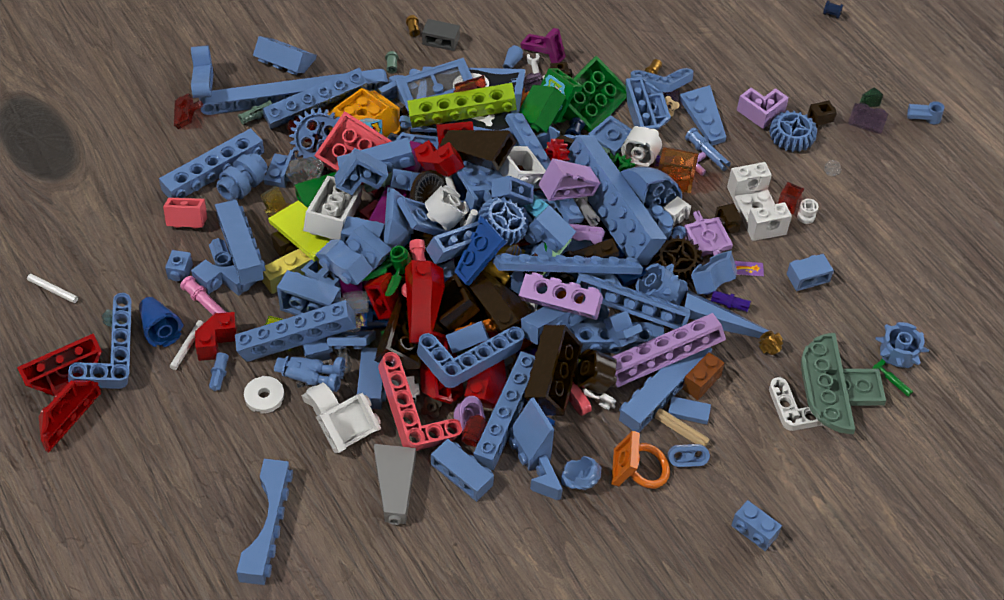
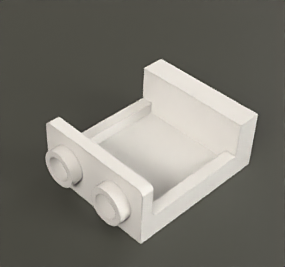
[316,393,381,453]

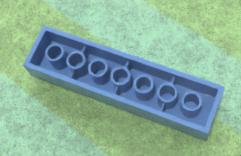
[566,135,667,265]

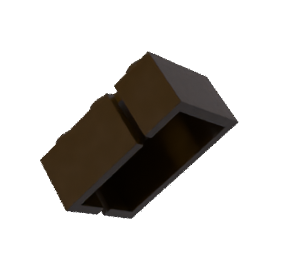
[433,274,481,335]

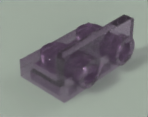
[848,103,889,134]

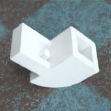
[301,382,339,416]

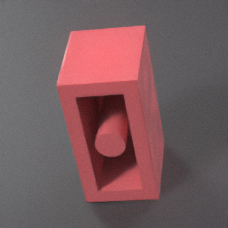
[163,198,207,229]

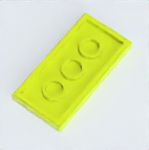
[268,200,330,262]

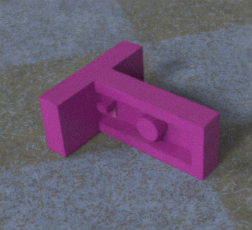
[520,28,566,63]

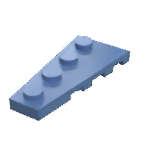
[679,85,726,145]

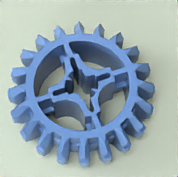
[769,111,817,153]
[477,196,529,246]

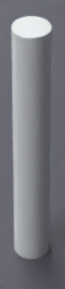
[27,274,78,303]
[170,320,204,370]

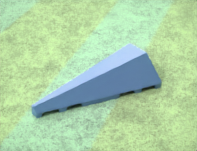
[684,290,776,338]

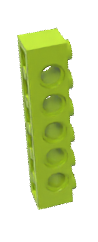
[407,83,517,128]

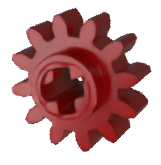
[544,139,570,161]

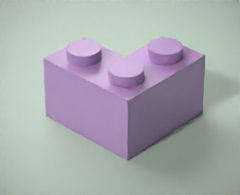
[737,88,789,129]

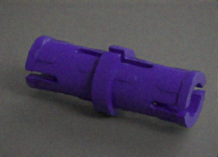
[711,291,751,312]

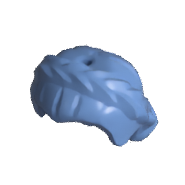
[561,456,602,490]

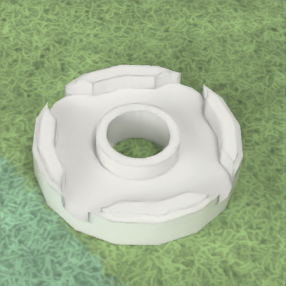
[244,376,285,413]

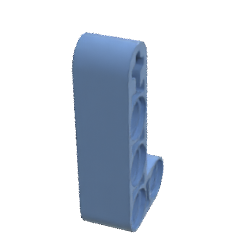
[191,45,214,98]

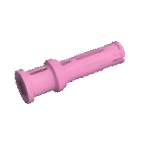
[180,276,226,315]

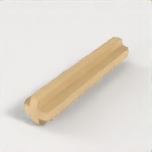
[655,408,709,447]

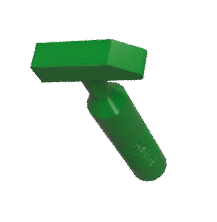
[872,359,913,397]

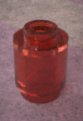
[461,415,487,447]

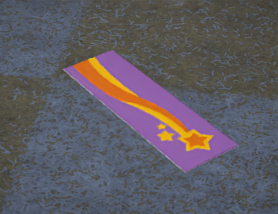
[709,259,764,276]

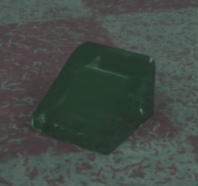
[859,87,883,108]

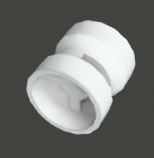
[797,199,819,224]

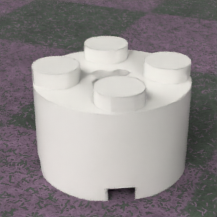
[621,126,662,167]
[425,185,469,231]

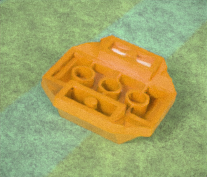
[328,88,400,138]

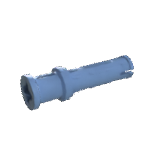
[685,127,731,171]

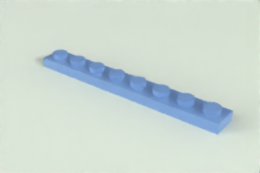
[505,113,584,224]
[492,253,643,274]

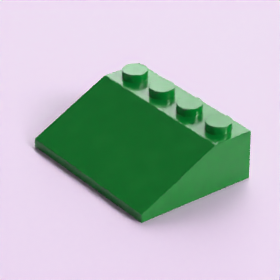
[563,56,627,132]

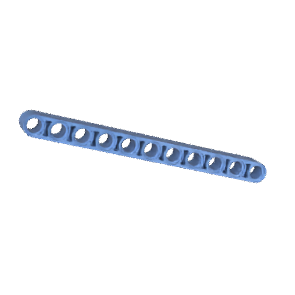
[199,69,389,115]

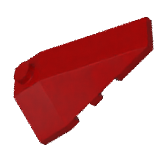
[464,331,507,409]

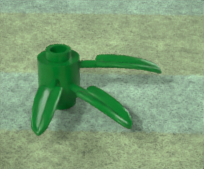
[362,246,412,297]

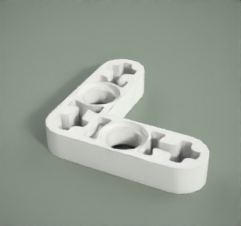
[769,377,823,431]

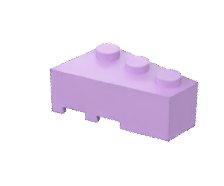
[539,158,600,201]

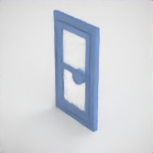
[395,58,478,113]

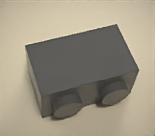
[422,19,460,51]

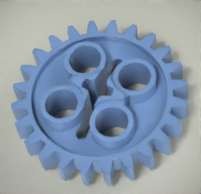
[289,108,340,165]

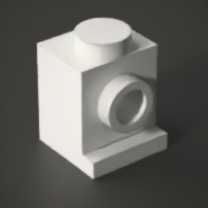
[663,196,691,226]

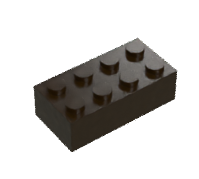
[524,325,583,416]

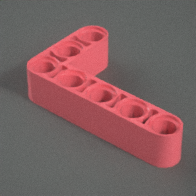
[378,352,462,451]

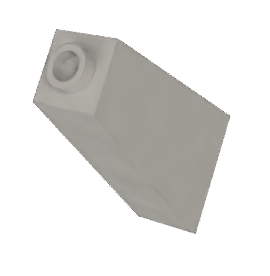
[374,444,416,525]

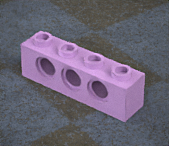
[519,273,603,320]

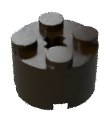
[573,349,617,395]

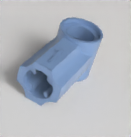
[907,101,945,125]
[209,238,233,267]

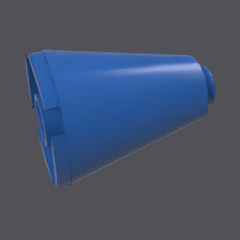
[139,297,184,347]

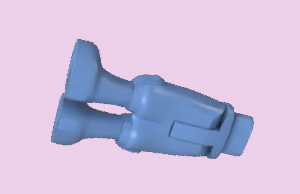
[274,356,345,392]

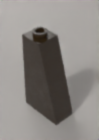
[440,130,517,171]

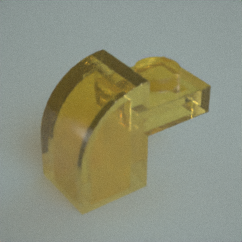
[260,186,291,217]

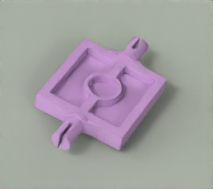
[684,211,733,256]

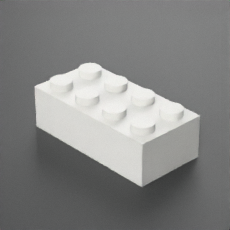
[303,176,363,240]

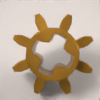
[759,331,783,355]

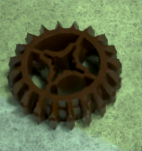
[652,235,703,282]

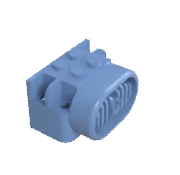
[452,161,520,227]

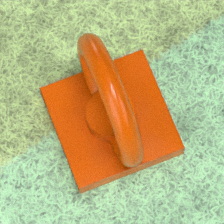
[611,431,670,489]

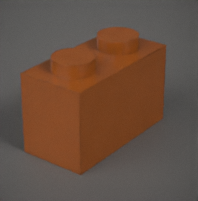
[682,352,725,400]

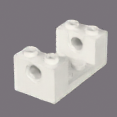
[727,162,792,241]

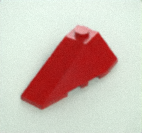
[405,260,445,344]

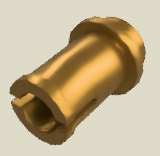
[406,15,420,37]
[645,59,662,75]

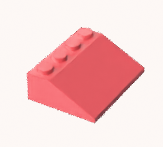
[314,111,392,199]

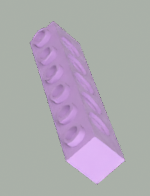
[613,313,726,388]

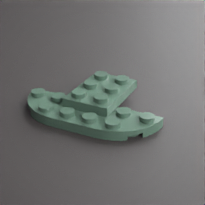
[801,333,886,434]

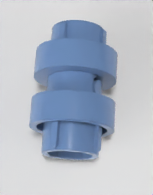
[216,153,268,201]

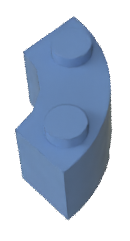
[315,239,373,285]
[691,251,737,295]

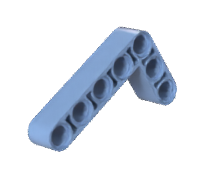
[68,293,131,389]
[417,327,524,388]

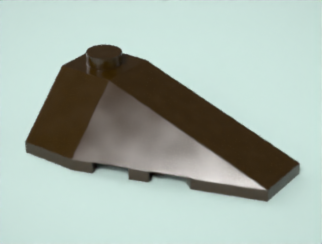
[467,270,532,333]

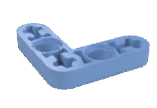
[631,68,693,92]

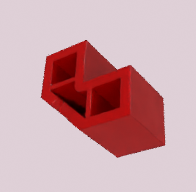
[413,140,465,176]
[195,312,237,361]

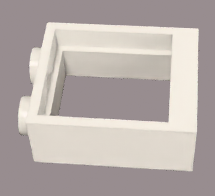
[499,146,546,188]

